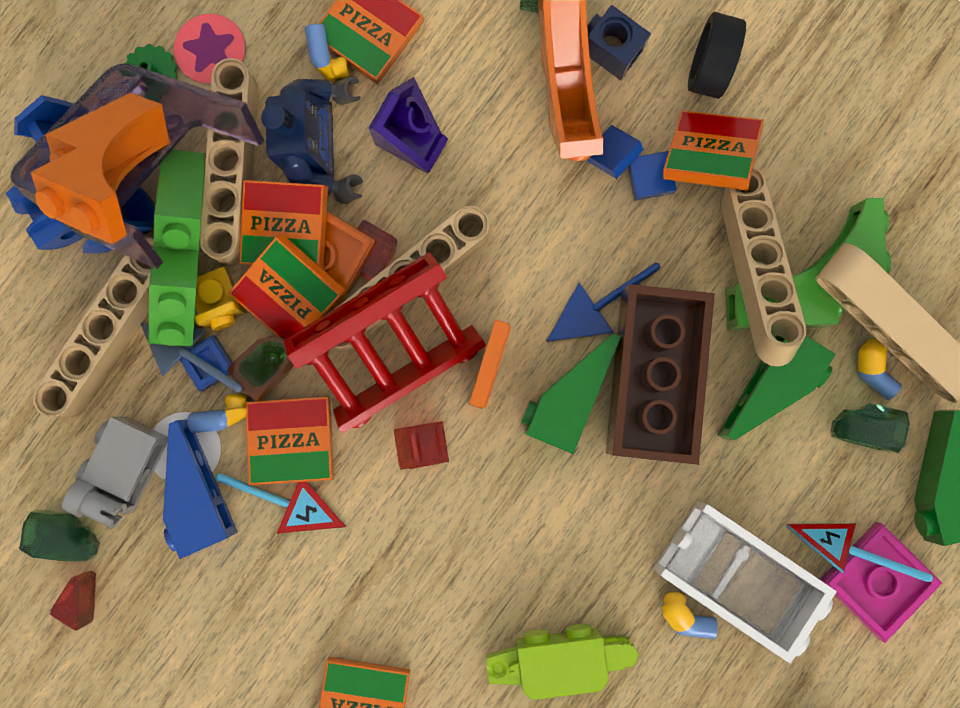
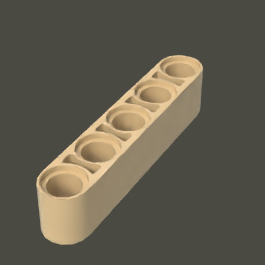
[200,58,258,266]
[720,167,806,366]
[333,205,489,351]
[33,237,154,417]
[815,243,960,403]

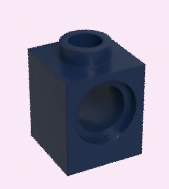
[587,5,651,80]

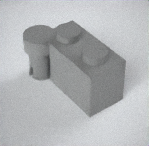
[62,417,168,529]

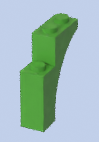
[149,148,206,347]
[725,198,891,330]

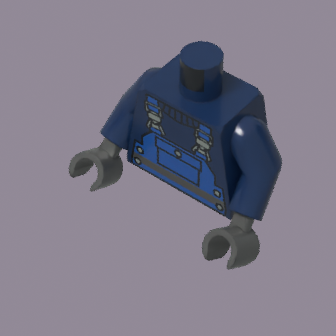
[261,76,363,204]

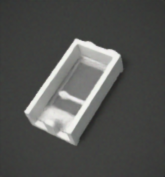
[653,500,837,664]

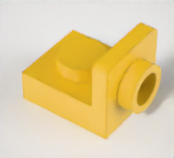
[194,266,246,331]

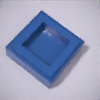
[587,125,644,179]
[628,151,677,201]
[180,335,233,392]

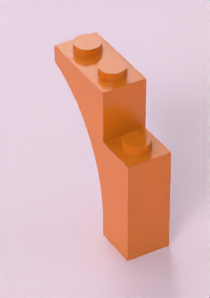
[538,0,603,161]
[30,93,170,244]

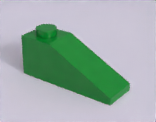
[521,333,621,454]
[717,335,836,440]
[914,410,960,546]

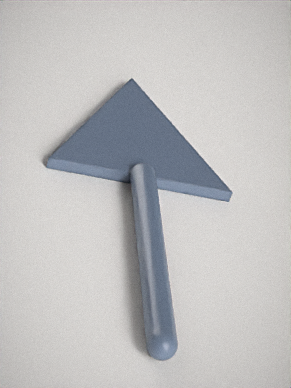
[140,323,242,392]

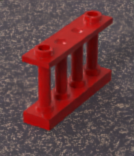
[284,252,486,434]

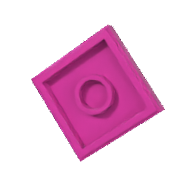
[820,522,942,643]

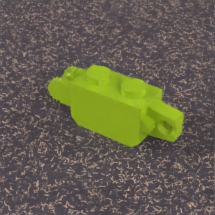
[486,624,639,700]

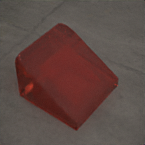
[357,220,398,280]
[394,421,449,470]
[50,570,96,630]

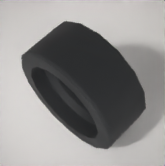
[688,12,746,99]

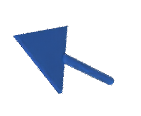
[546,263,660,342]

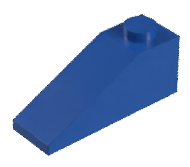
[163,419,238,559]

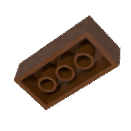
[606,284,715,465]

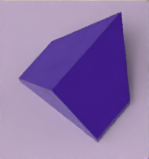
[369,77,448,173]

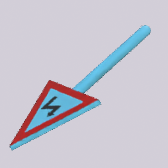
[215,473,346,534]
[786,523,933,582]

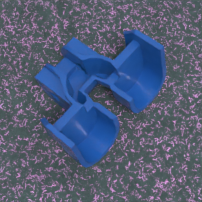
[6,95,155,254]

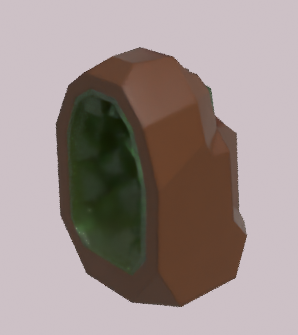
[227,336,294,401]

